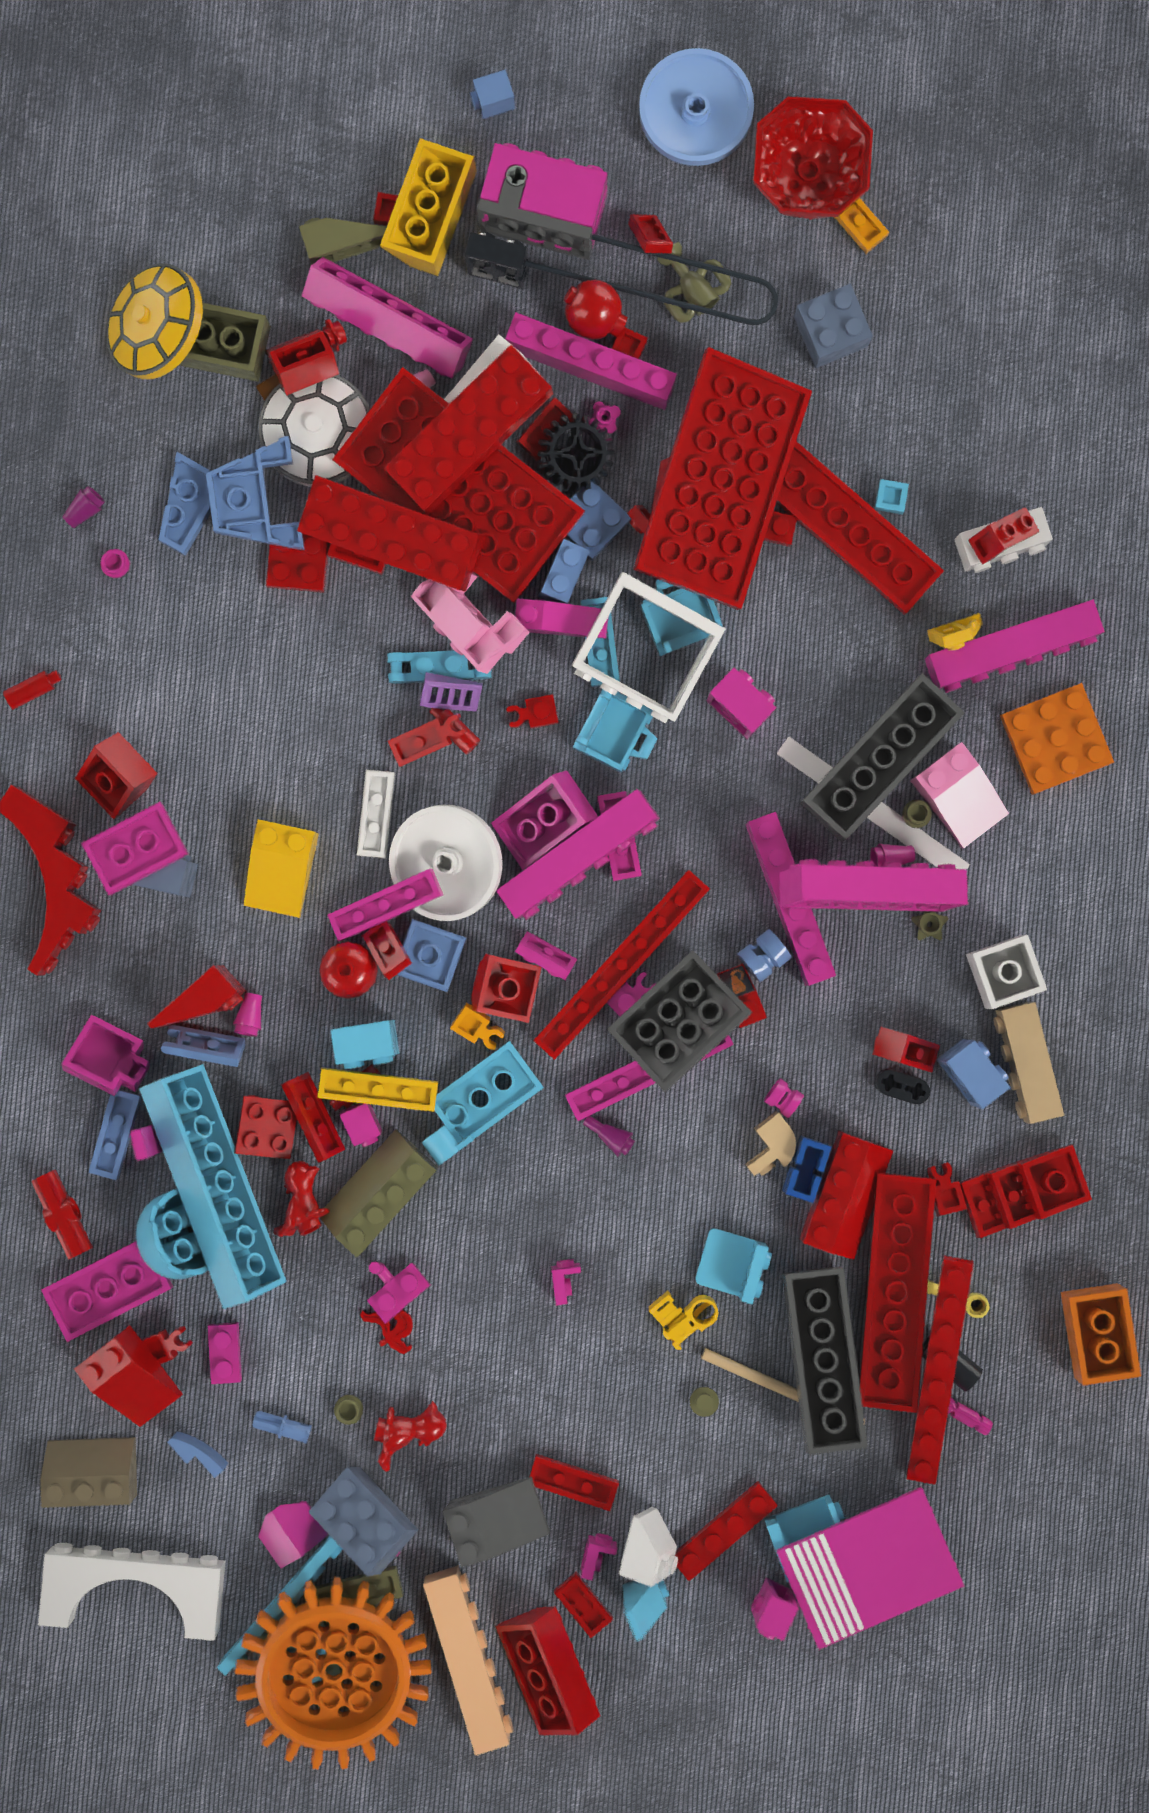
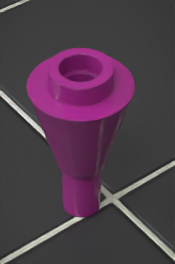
[583,1116,635,1157]

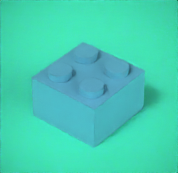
[331,1020,400,1069]

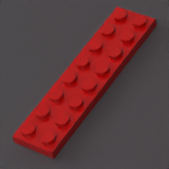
[776,441,944,615]
[860,1173,937,1413]

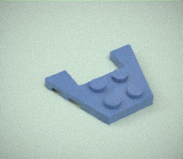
[206,436,305,550]

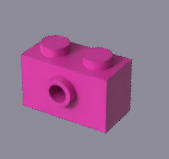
[751,1577,799,1641]

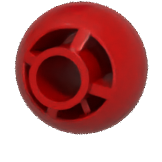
[564,280,628,339]

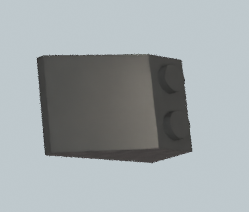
[442,1477,550,1568]

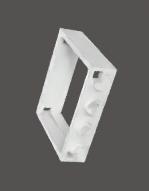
[572,572,725,723]

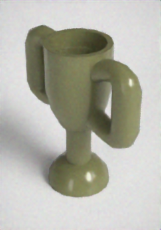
[657,242,732,323]

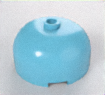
[136,1189,208,1279]

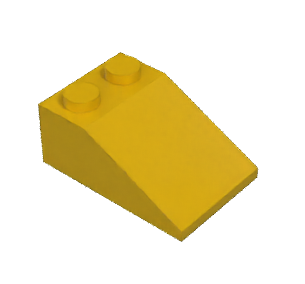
[243,819,319,918]

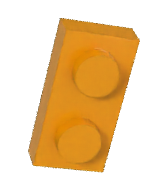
[834,198,889,254]

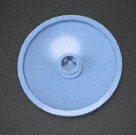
[639,48,754,166]

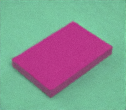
[81,802,189,896]

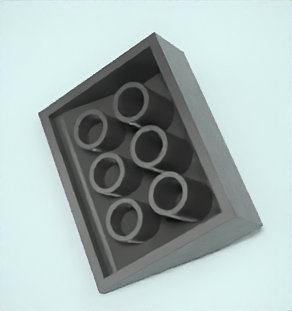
[607,950,752,1093]

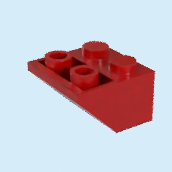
[265,329,339,396]

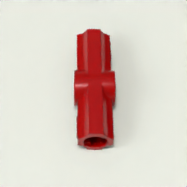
[31,1169,93,1260]

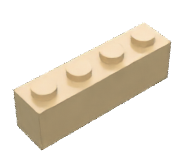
[994,1002,1065,1124]

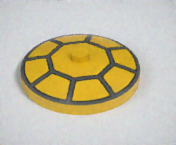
[106,263,203,379]

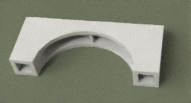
[38,1543,226,1640]

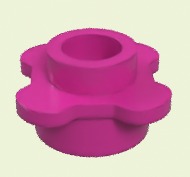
[589,402,621,434]

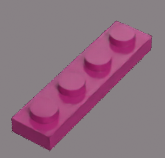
[327,869,444,941]

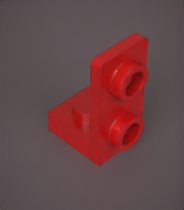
[968,508,1039,565]

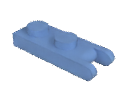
[161,1025,245,1067]

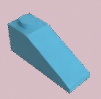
[623,1580,670,1641]

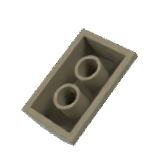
[40,1437,137,1508]

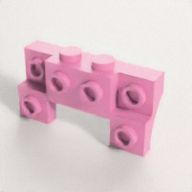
[411,572,530,674]

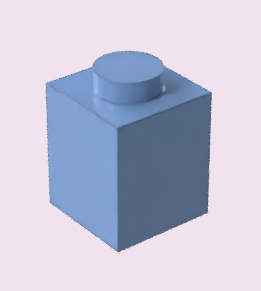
[470,70,515,119]

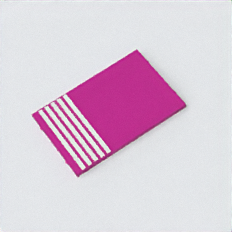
[776,1487,964,1650]

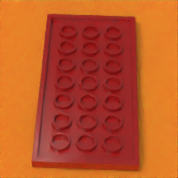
[633,347,812,610]
[332,367,585,604]

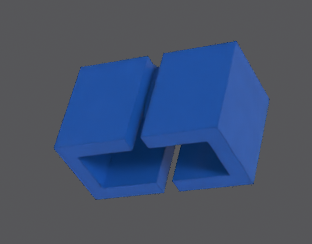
[782,1135,832,1203]

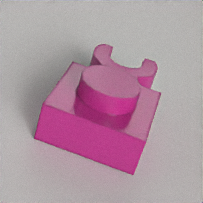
[607,972,656,1017]

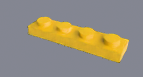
[318,1067,438,1112]

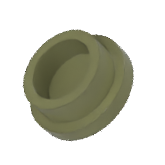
[902,799,932,828]
[690,1387,719,1417]
[334,1395,363,1425]

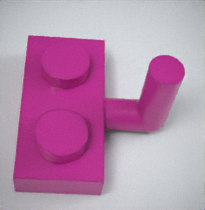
[367,1262,431,1323]

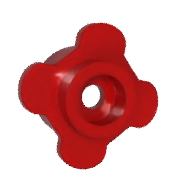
[322,319,347,352]

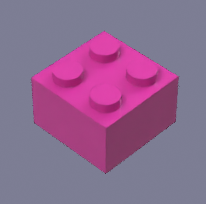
[706,668,777,740]

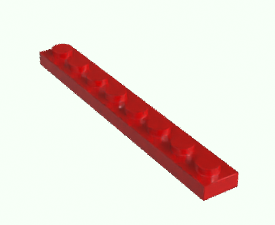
[533,870,710,1060]
[906,1255,974,1485]

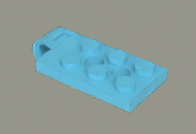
[421,1041,544,1166]

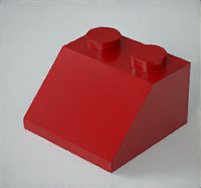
[75,732,158,820]

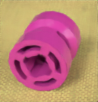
[764,1078,804,1118]

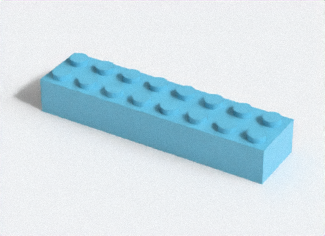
[139,1064,287,1309]

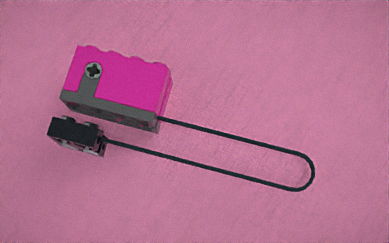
[465,143,778,325]

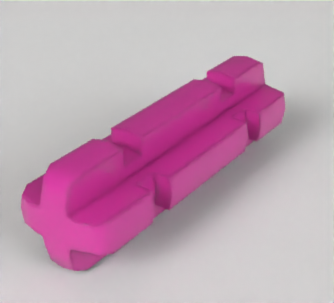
[948,1398,993,1435]

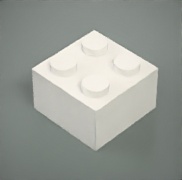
[966,935,1047,1009]

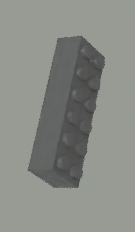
[800,673,965,842]
[782,1266,868,1455]

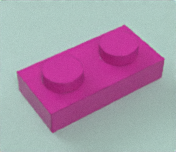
[515,931,577,980]
[208,1322,242,1384]

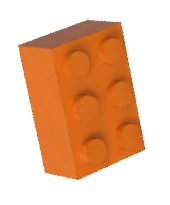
[1060,1283,1141,1386]

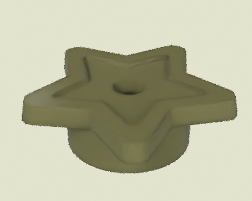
[911,911,949,940]

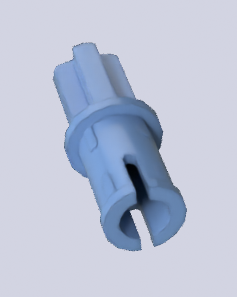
[253,1411,312,1444]

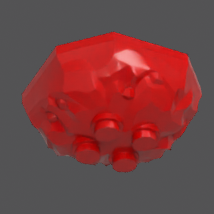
[753,96,873,220]

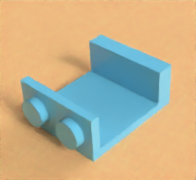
[764,1495,845,1582]

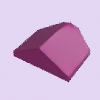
[258,1501,328,1569]

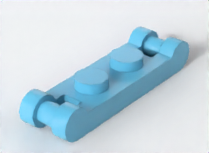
[387,650,492,684]

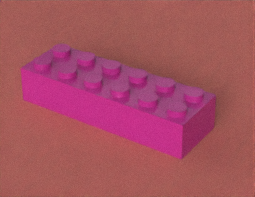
[780,860,968,912]

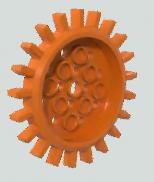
[235,1577,431,1769]

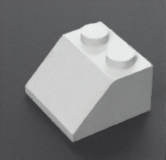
[619,1507,678,1587]

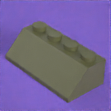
[320,1129,439,1258]

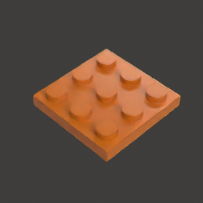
[1000,683,1114,795]

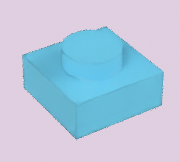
[874,479,909,514]

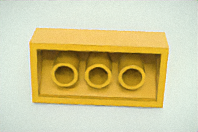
[380,138,477,276]

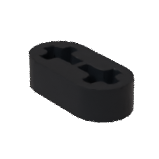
[874,1069,930,1104]

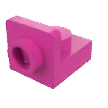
[551,1259,581,1306]
[580,1533,617,1580]

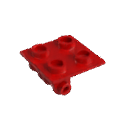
[234,1095,297,1159]

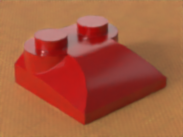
[471,954,542,1023]

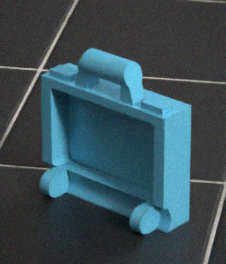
[640,579,723,656]
[573,689,657,773]

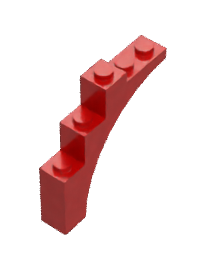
[0,784,101,976]

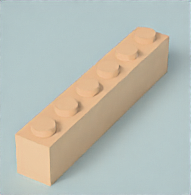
[423,1565,514,1756]

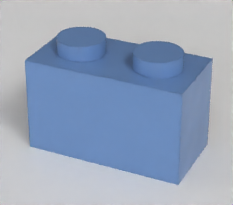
[538,539,590,604]

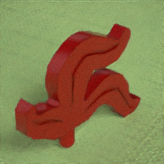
[360,1310,413,1354]

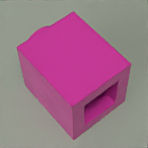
[340,1103,382,1147]

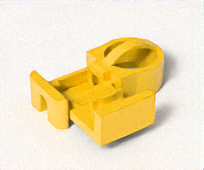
[648,1290,718,1350]

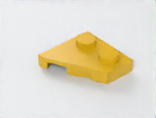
[927,613,983,650]

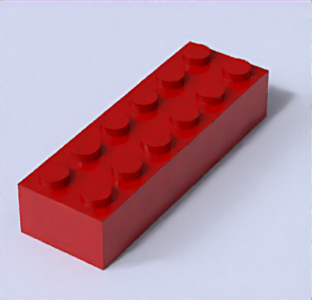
[384,344,553,515]
[297,475,485,591]

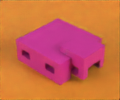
[61,1015,150,1096]

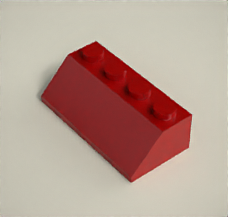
[799,1130,893,1259]
[495,1606,601,1735]

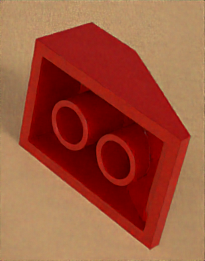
[147,965,246,1028]
[74,1325,183,1427]

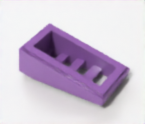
[420,672,482,712]

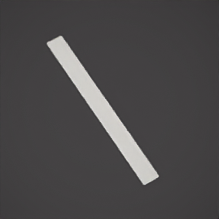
[777,737,970,869]

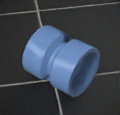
[737,929,792,983]

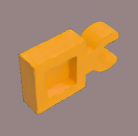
[450,1002,505,1050]

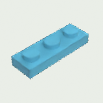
[580,597,620,687]

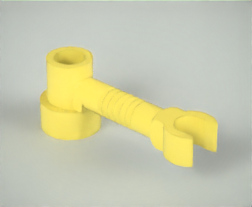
[927,1280,989,1318]

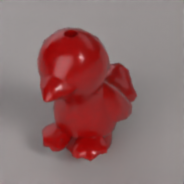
[273,1161,330,1237]
[374,1401,447,1472]

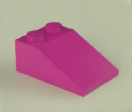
[491,770,599,870]

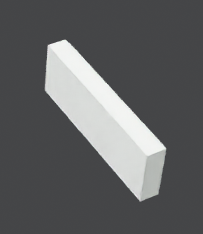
[357,770,395,859]

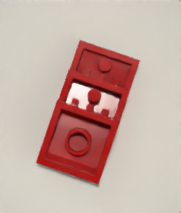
[960,1144,1092,1238]

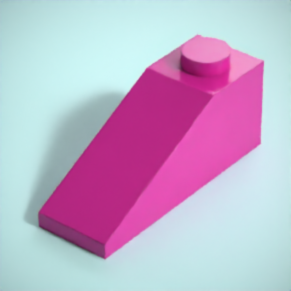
[515,599,609,639]

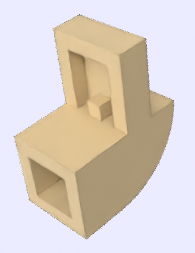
[745,1111,796,1176]

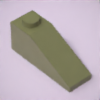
[299,218,387,265]

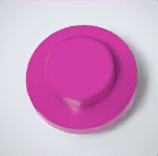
[100,549,130,578]

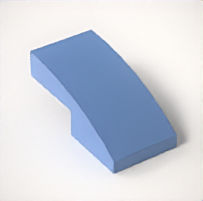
[167,1431,228,1478]

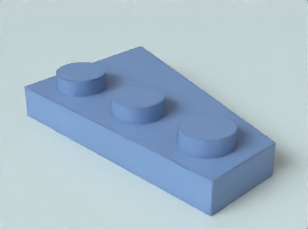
[158,452,211,556]

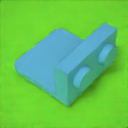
[695,1228,772,1304]

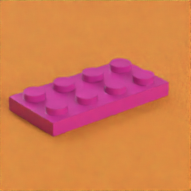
[41,1241,173,1342]

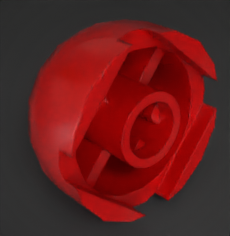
[319,941,378,999]

